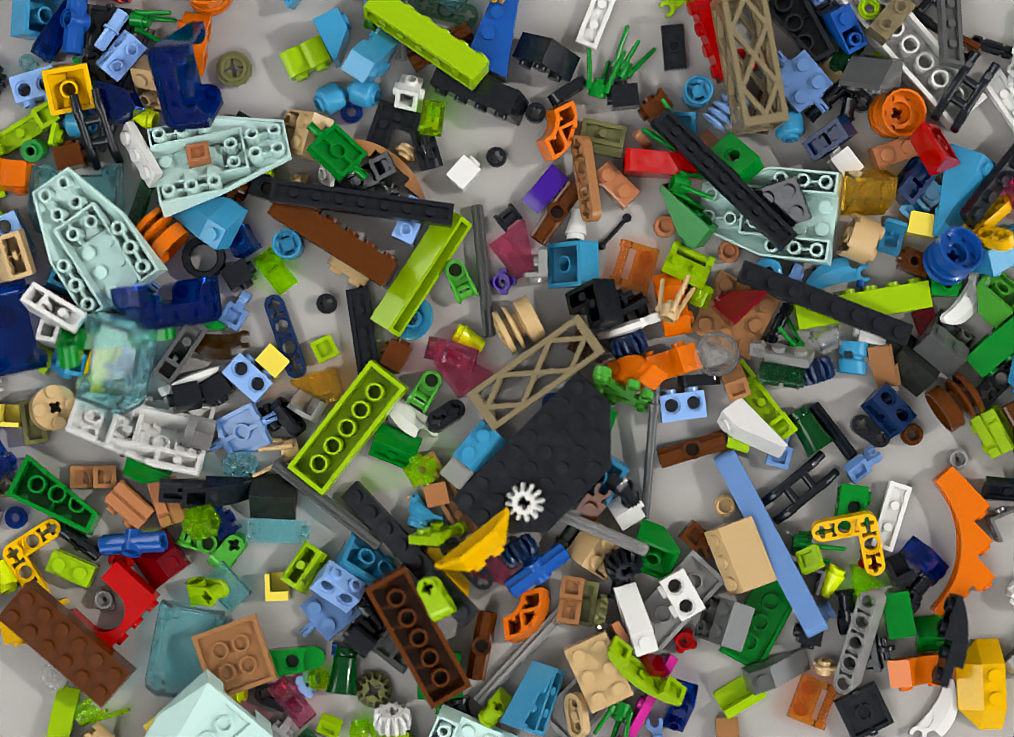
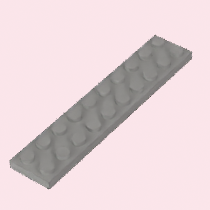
[548,549,724,737]

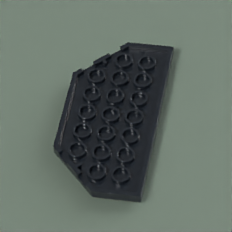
[451,371,612,532]

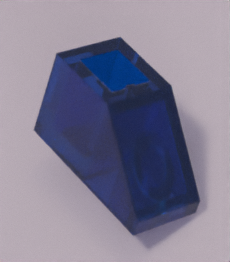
[94,80,145,124]
[899,535,949,584]
[663,679,699,733]

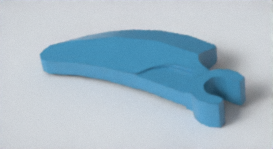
[805,257,870,289]

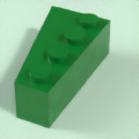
[6,454,102,536]

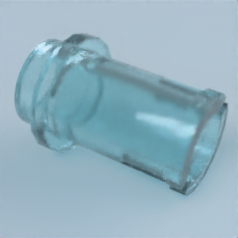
[18,54,40,72]

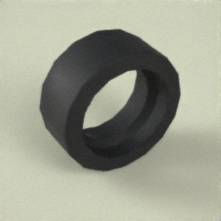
[181,237,226,280]

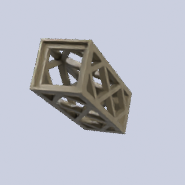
[710,0,789,136]
[467,314,606,431]

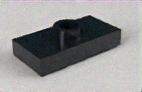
[660,24,687,71]

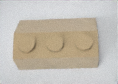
[704,516,777,596]

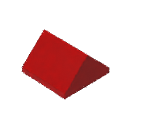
[909,121,961,176]

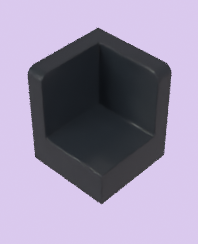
[884,552,917,587]

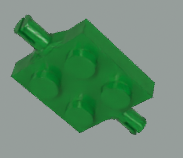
[306,121,369,182]

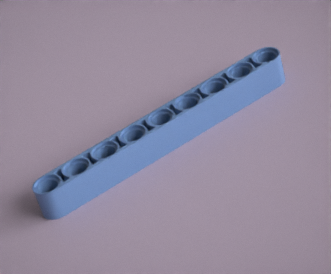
[713,449,829,638]

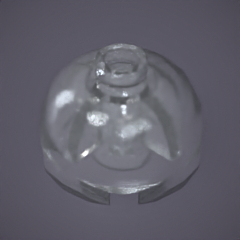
[694,331,739,376]

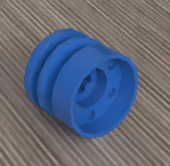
[922,226,984,286]

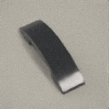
[320,151,398,211]

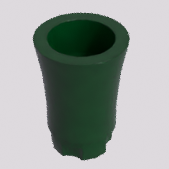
[788,405,834,457]
[325,647,358,695]

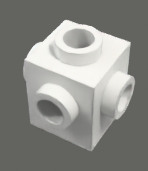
[393,74,426,112]

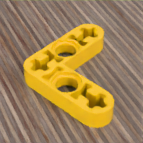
[962,195,1014,251]
[811,511,885,576]
[3,518,63,592]

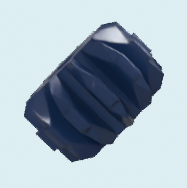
[609,329,648,359]
[795,356,835,386]
[500,534,539,569]

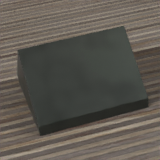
[893,334,941,397]
[249,473,297,520]

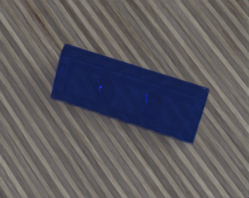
[30,0,67,64]

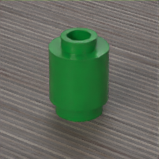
[20,138,49,162]

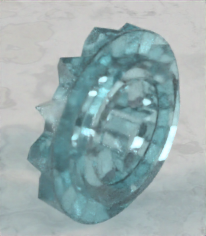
[222,451,258,477]

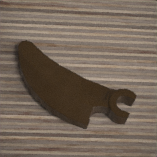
[194,330,250,360]

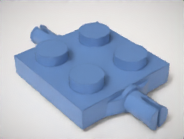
[772,49,834,114]
[210,402,278,462]
[299,593,362,642]

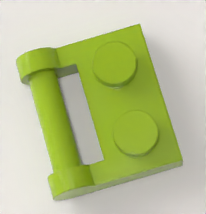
[661,239,716,290]
[408,521,468,546]

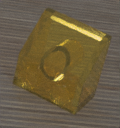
[840,170,898,216]
[290,367,345,404]

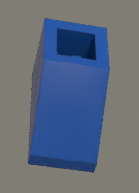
[821,3,868,55]

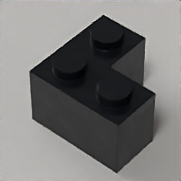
[512,32,580,83]
[565,278,624,329]

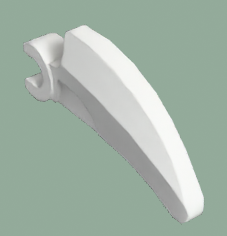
[940,272,981,325]
[595,312,661,340]
[158,364,226,397]
[389,398,441,438]
[908,679,958,737]

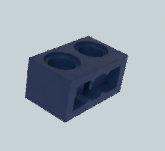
[801,114,858,162]
[885,156,939,206]
[860,382,917,439]

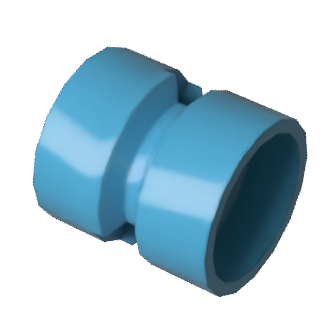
[682,75,714,109]
[272,229,305,261]
[836,340,869,375]

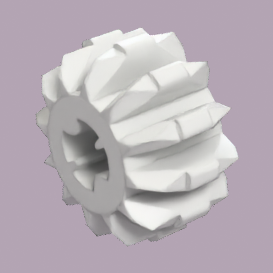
[505,482,545,522]
[373,701,412,737]

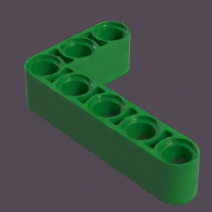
[55,312,176,369]

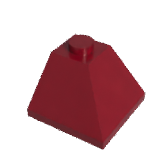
[711,290,768,327]
[132,528,192,590]

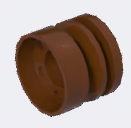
[925,372,985,432]

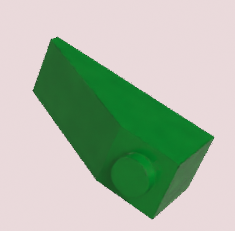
[659,183,719,249]

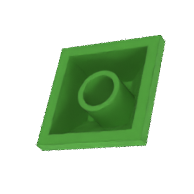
[976,271,1014,328]

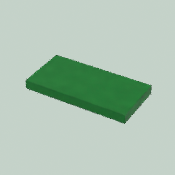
[718,580,793,666]

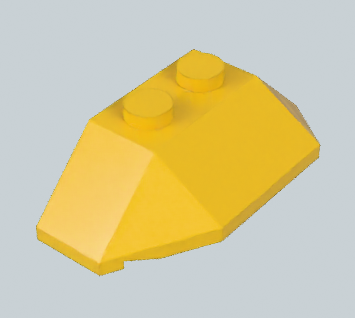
[434,507,509,572]
[955,638,1007,730]

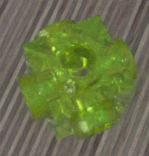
[402,453,439,488]
[182,504,221,541]

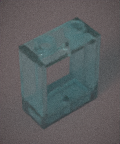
[246,518,310,544]

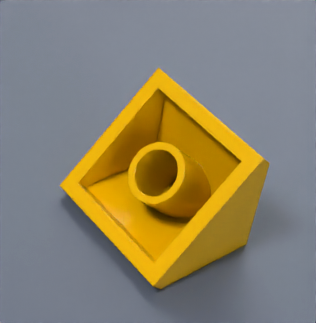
[41,63,95,116]

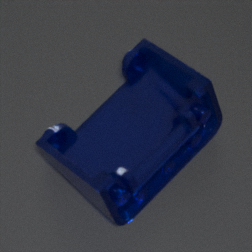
[147,21,224,130]
[110,275,222,331]
[0,278,48,379]

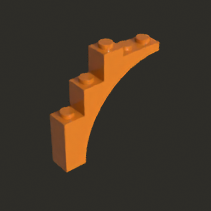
[929,466,996,617]

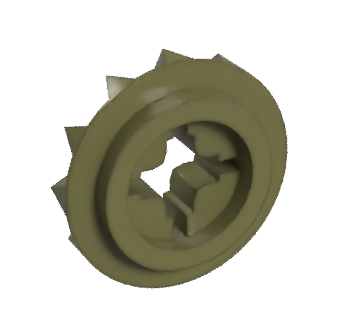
[216,51,252,87]
[593,594,609,631]
[357,672,392,708]

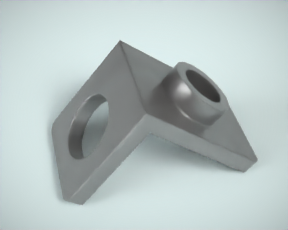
[985,506,1014,543]
[794,561,826,597]

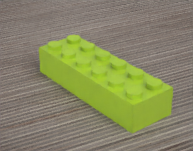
[287,360,409,495]

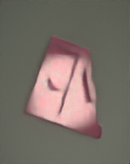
[489,219,534,280]
[433,350,494,399]

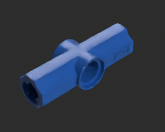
[60,0,91,56]
[97,529,168,558]
[503,542,570,598]

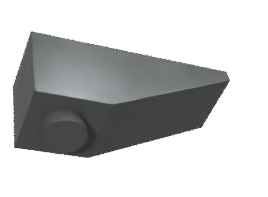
[151,317,209,386]
[741,647,810,695]

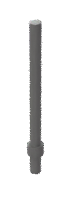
[641,385,661,519]

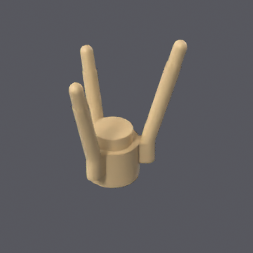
[655,274,696,323]
[251,437,299,478]

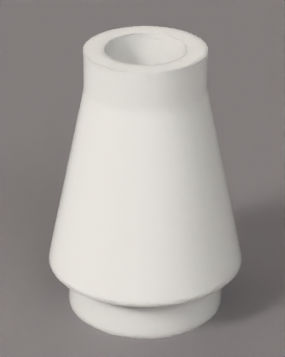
[565,208,587,241]

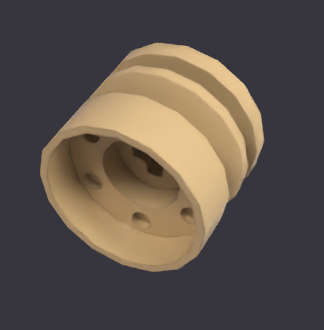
[491,295,547,354]

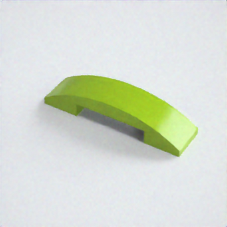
[0,100,61,158]
[736,359,798,441]
[607,635,687,706]
[46,685,81,737]

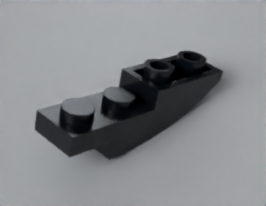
[158,475,251,508]
[931,593,969,688]

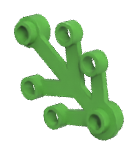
[592,366,654,413]

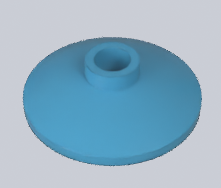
[400,300,433,341]

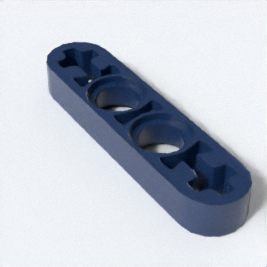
[264,295,307,379]

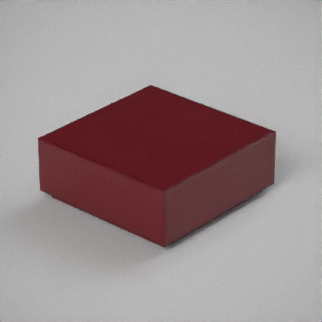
[911,307,936,334]
[640,653,670,678]

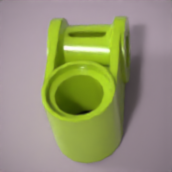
[185,576,230,607]
[417,576,456,622]
[478,687,513,728]

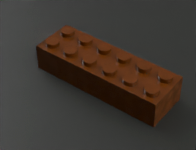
[267,203,399,289]
[363,564,472,709]
[0,580,137,708]

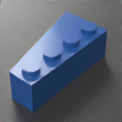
[470,0,519,82]

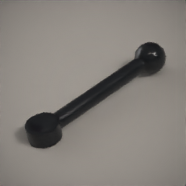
[598,213,632,250]

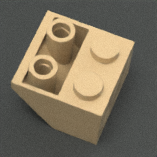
[130,54,187,112]
[283,109,334,163]
[0,228,38,283]
[566,519,619,582]

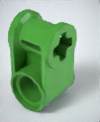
[445,260,479,304]
[406,370,443,414]
[175,521,221,554]
[207,532,248,576]

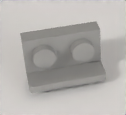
[525,249,548,285]

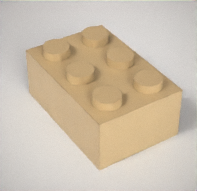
[563,629,634,714]

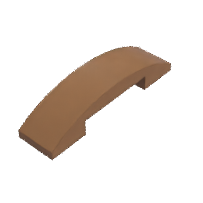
[354,139,425,200]

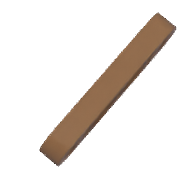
[571,135,602,222]

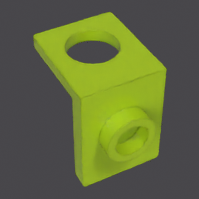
[38,122,65,148]

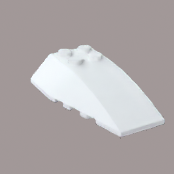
[66,395,216,476]

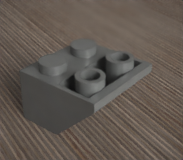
[839,54,903,94]
[913,309,975,377]
[694,595,755,652]

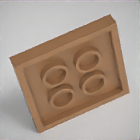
[691,270,780,361]
[191,613,278,696]

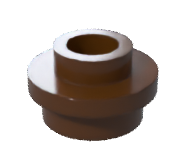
[900,423,923,446]

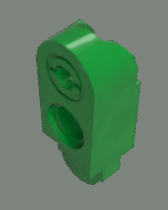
[269,645,326,677]

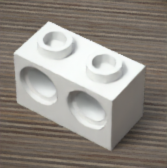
[657,567,706,622]

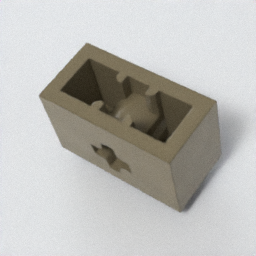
[865,0,917,46]

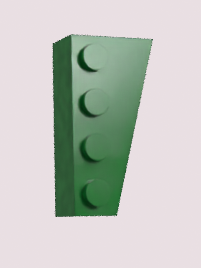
[966,313,1014,378]

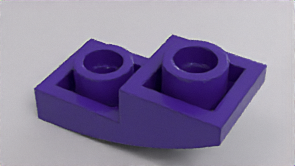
[522,163,569,214]

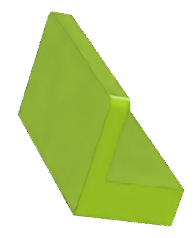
[713,675,767,719]

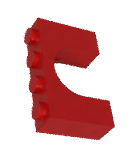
[686,0,760,84]
[71,559,161,647]

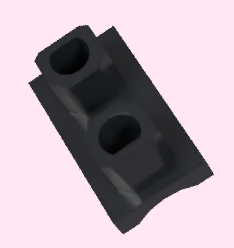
[410,127,443,172]
[617,288,649,323]
[857,632,895,673]

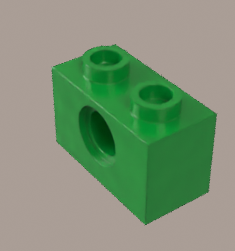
[711,132,764,184]
[834,483,872,530]

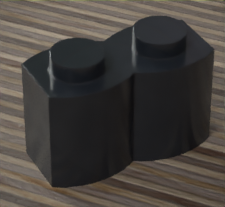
[342,622,380,659]

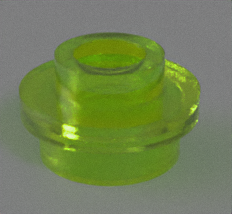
[307,668,330,691]

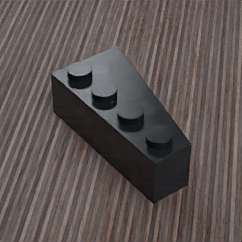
[767,0,836,64]
[429,67,530,127]

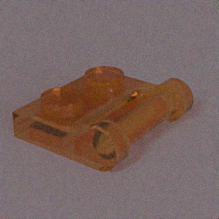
[609,239,660,294]
[786,673,838,730]

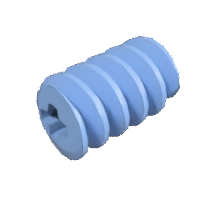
[702,94,751,131]

